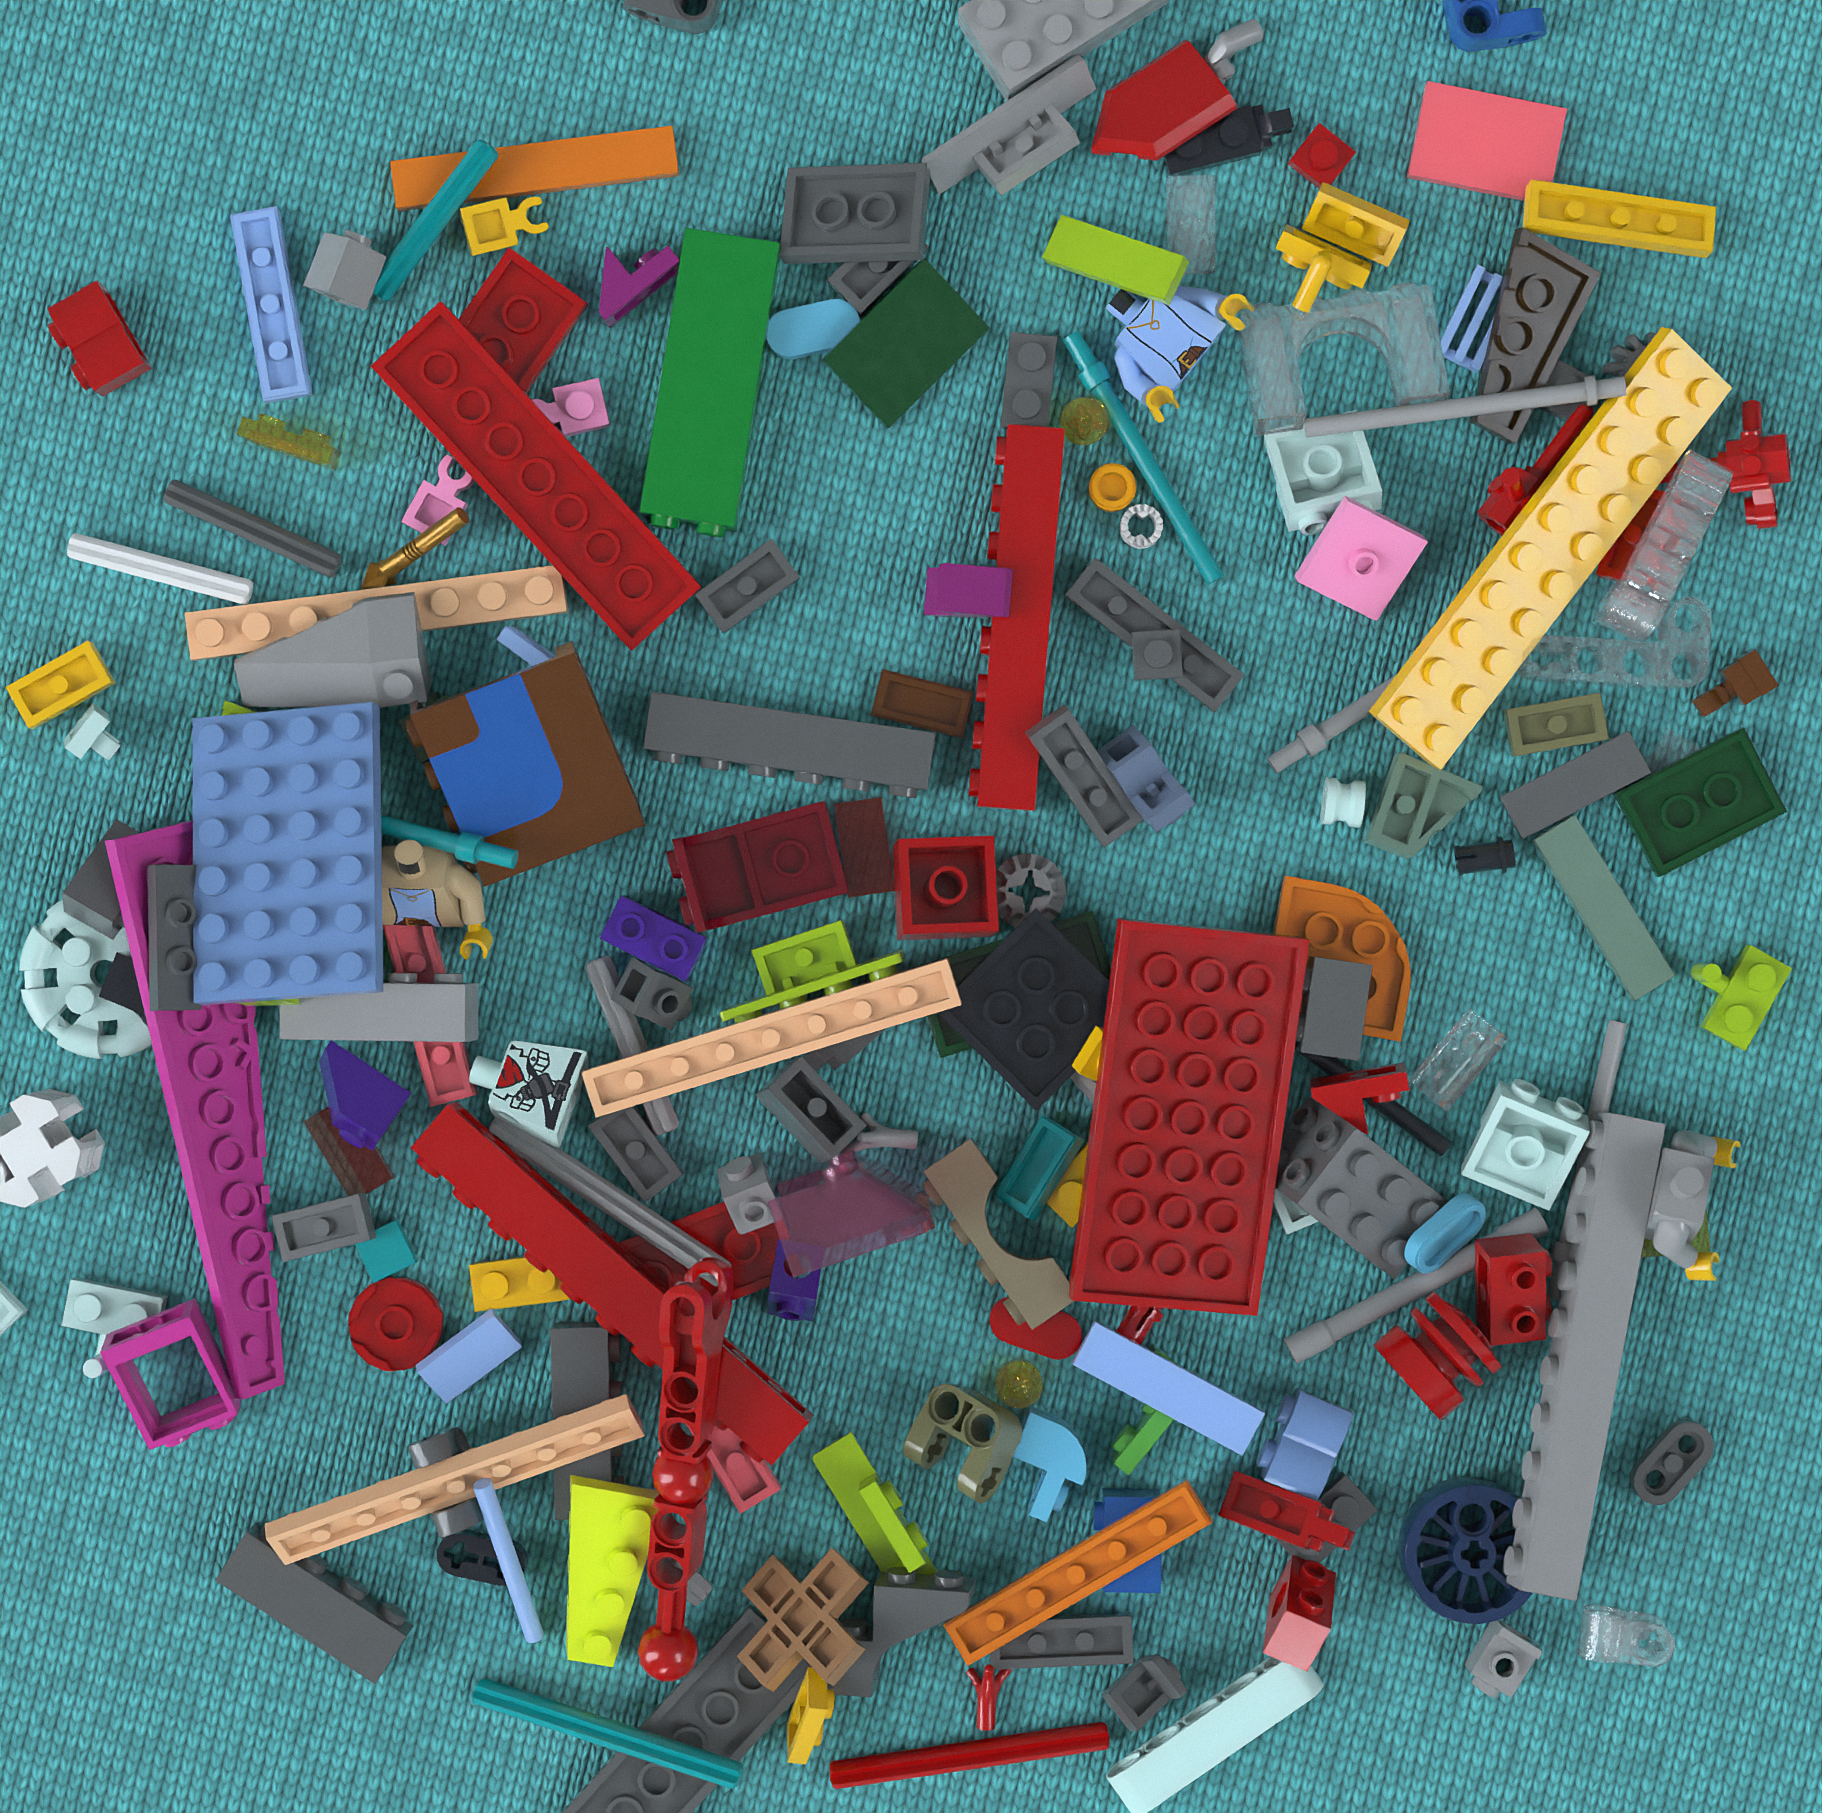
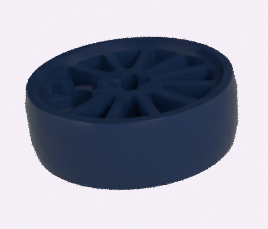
[1398,1477,1532,1624]

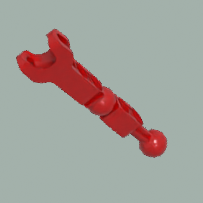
[638,1257,734,1682]

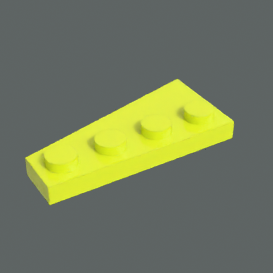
[566,1475,659,1667]

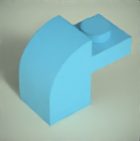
[1013,1405,1086,1522]

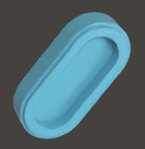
[767,299,860,359]
[1404,1193,1486,1274]

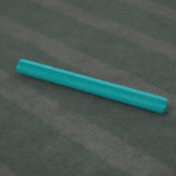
[473,1678,743,1789]

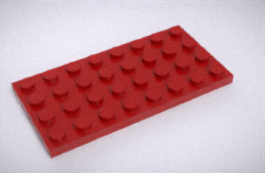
[1069,918,1310,1316]

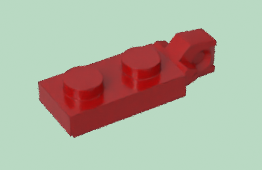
[1218,1471,1355,1552]

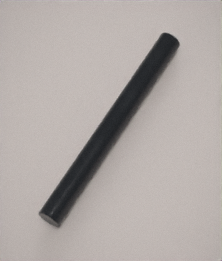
[1294,1041,1452,1157]

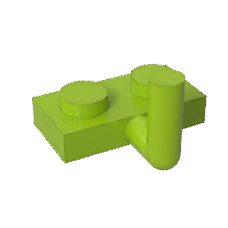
[1691,945,1792,1051]

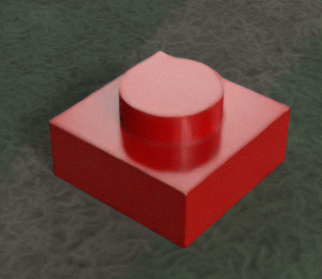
[1288,123,1356,189]

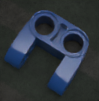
[1442,0,1547,52]

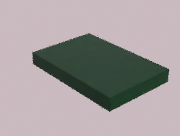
[821,258,990,428]
[1613,727,1787,877]

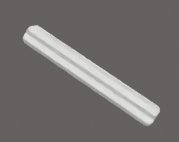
[67,533,253,605]

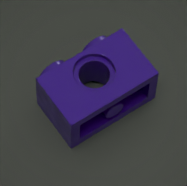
[600,895,710,981]

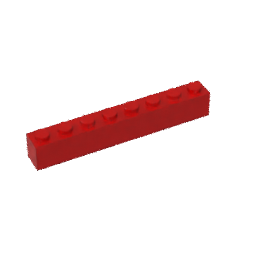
[968,424,1065,812]

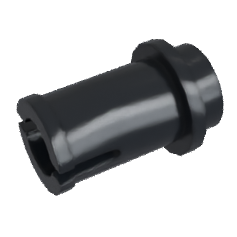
[1454,836,1516,876]

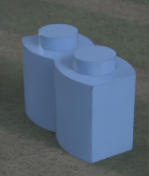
[1257,1388,1353,1501]

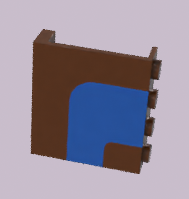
[405,641,645,887]

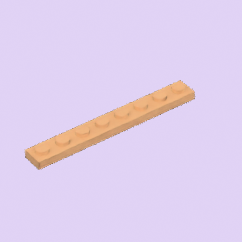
[185,565,569,661]
[581,958,962,1117]
[265,1394,645,1565]

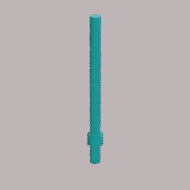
[1063,330,1224,585]
[381,815,519,869]

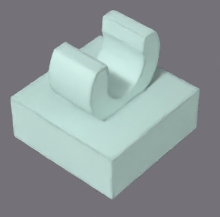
[64,703,121,760]

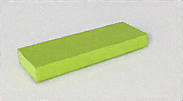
[1042,214,1189,306]

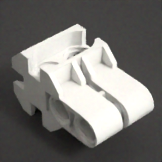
[0,1089,105,1208]

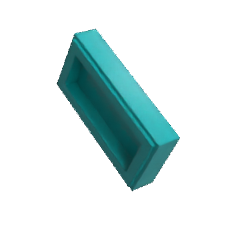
[993,1114,1085,1221]

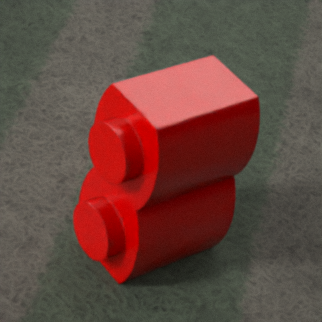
[47,280,152,397]

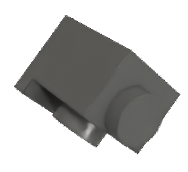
[611,957,693,1030]

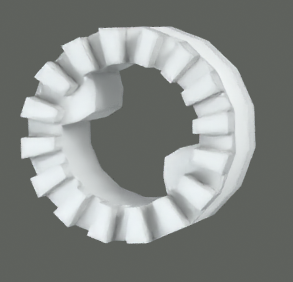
[1119,504,1163,549]

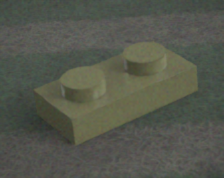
[1503,693,1609,757]

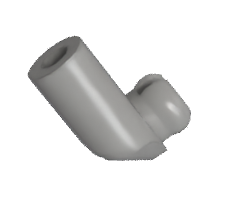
[1204,19,1263,83]

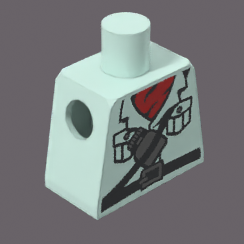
[469,1041,589,1148]

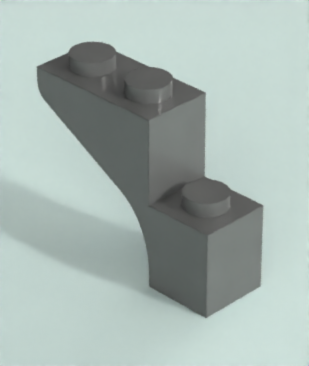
[827,1567,976,1698]

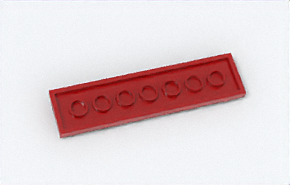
[371,301,702,651]

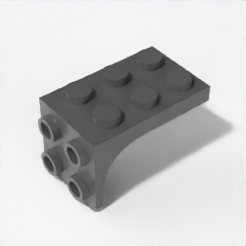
[1275,1097,1449,1280]

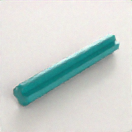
[373,139,499,301]

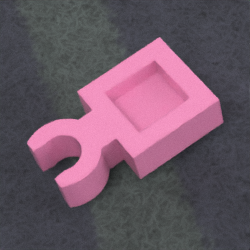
[532,378,611,437]
[401,455,475,546]

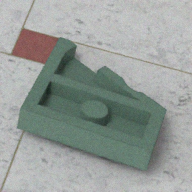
[1364,752,1483,860]

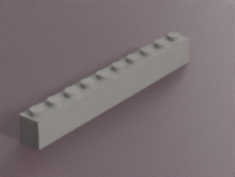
[1503,1112,1666,1601]

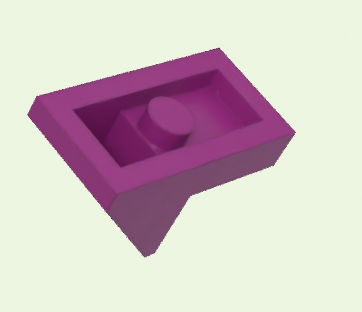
[599,246,680,328]
[924,563,1013,617]

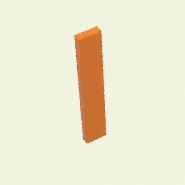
[390,126,680,211]
[943,1479,1213,1666]

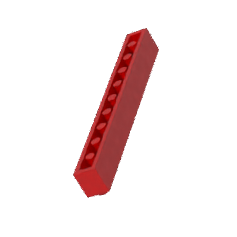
[411,1102,814,1466]

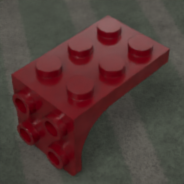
[666,801,849,933]

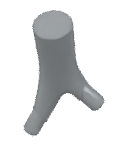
[842,1112,918,1156]

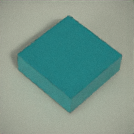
[355,1219,418,1283]

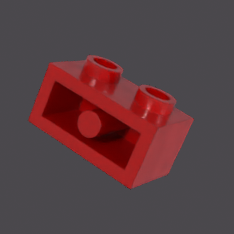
[1475,1233,1552,1346]

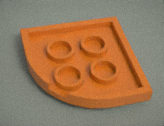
[1273,876,1411,1042]

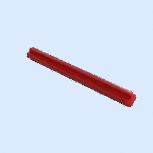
[829,1722,1110,1789]

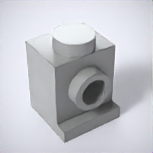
[1464,1619,1543,1699]

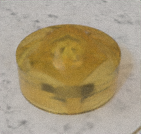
[1060,396,1110,445]
[995,1359,1043,1409]

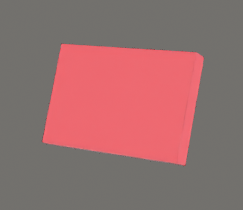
[1406,81,1567,201]

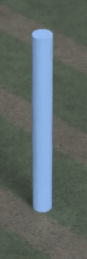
[473,1478,544,1643]

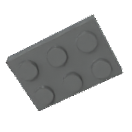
[780,163,930,264]

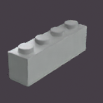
[280,973,479,1042]

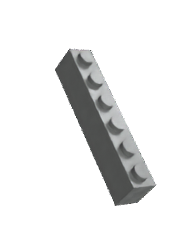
[643,692,935,799]

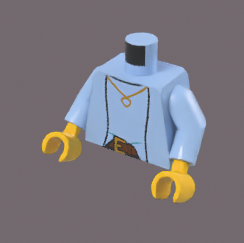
[1105,286,1255,423]

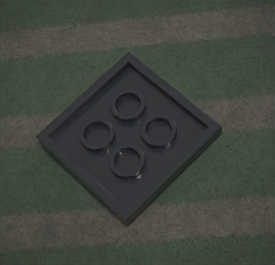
[937,908,1110,1111]

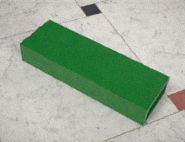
[640,227,781,538]

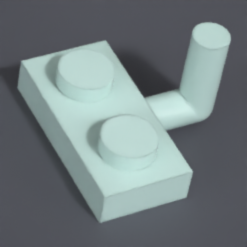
[61,1277,168,1378]

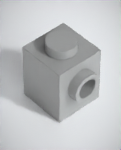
[303,230,386,310]

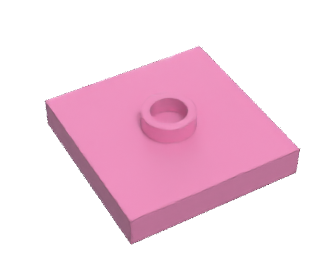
[1294,496,1428,621]

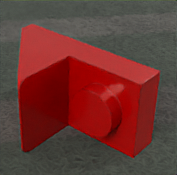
[1310,1062,1410,1135]

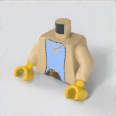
[382,840,493,960]

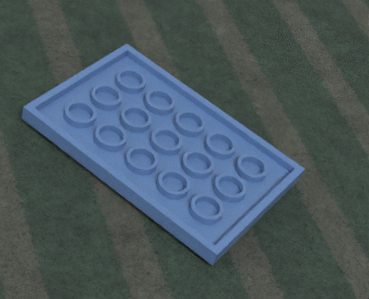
[192,702,383,1005]

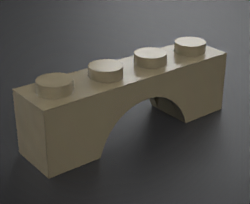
[922,1138,1074,1330]

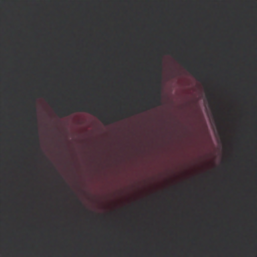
[768,1150,935,1278]

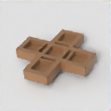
[737,1548,869,1692]

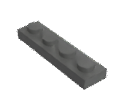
[1065,558,1244,713]

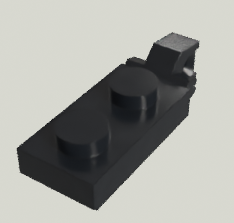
[1164,105,1294,178]

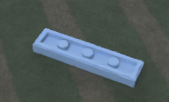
[230,206,313,404]
[1072,1321,1265,1456]

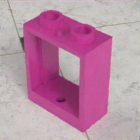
[100,1299,241,1450]

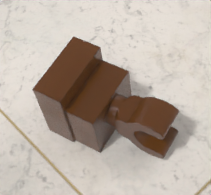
[1692,649,1779,717]

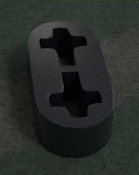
[437,1529,528,1586]

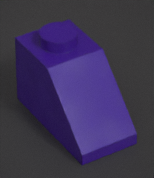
[319,1040,411,1151]

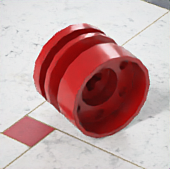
[1373,1291,1502,1421]

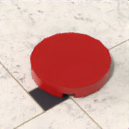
[348,1276,444,1371]

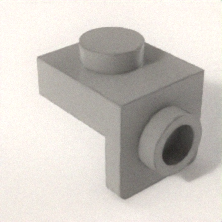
[716,1152,783,1234]

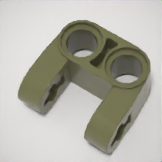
[903,1384,1022,1504]

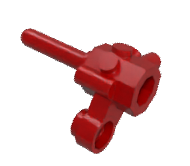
[1660,400,1792,529]
[1478,404,1594,536]

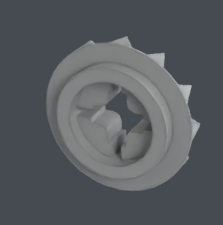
[996,854,1066,927]

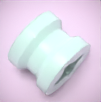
[1320,777,1366,828]

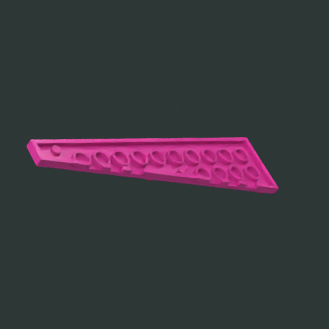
[105,820,285,1399]

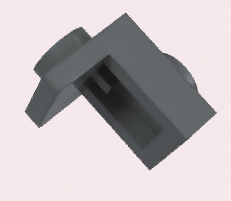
[1101,1654,1187,1732]

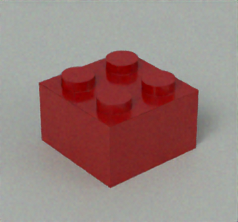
[893,836,999,941]

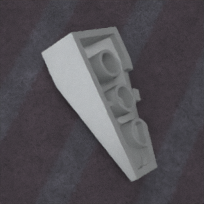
[234,592,432,707]

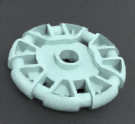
[19,900,152,1059]

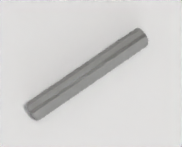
[585,956,679,1136]

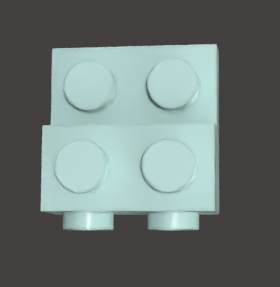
[1264,410,1382,535]
[1461,1079,1590,1211]

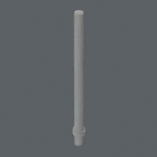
[1304,375,1626,438]

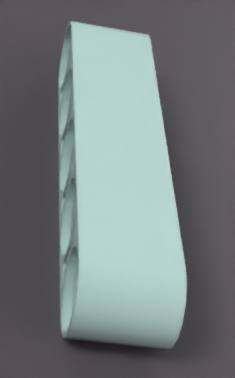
[1106,1656,1324,1813]

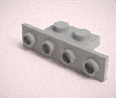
[921,54,1096,196]

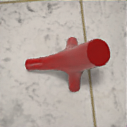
[966,1664,1012,1731]

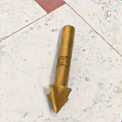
[360,507,469,589]

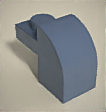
[1097,725,1195,833]

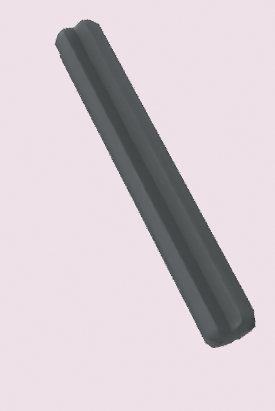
[164,480,343,577]

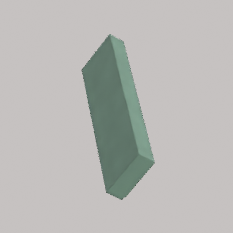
[1532,815,1675,1001]

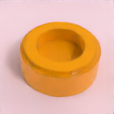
[1088,463,1136,513]

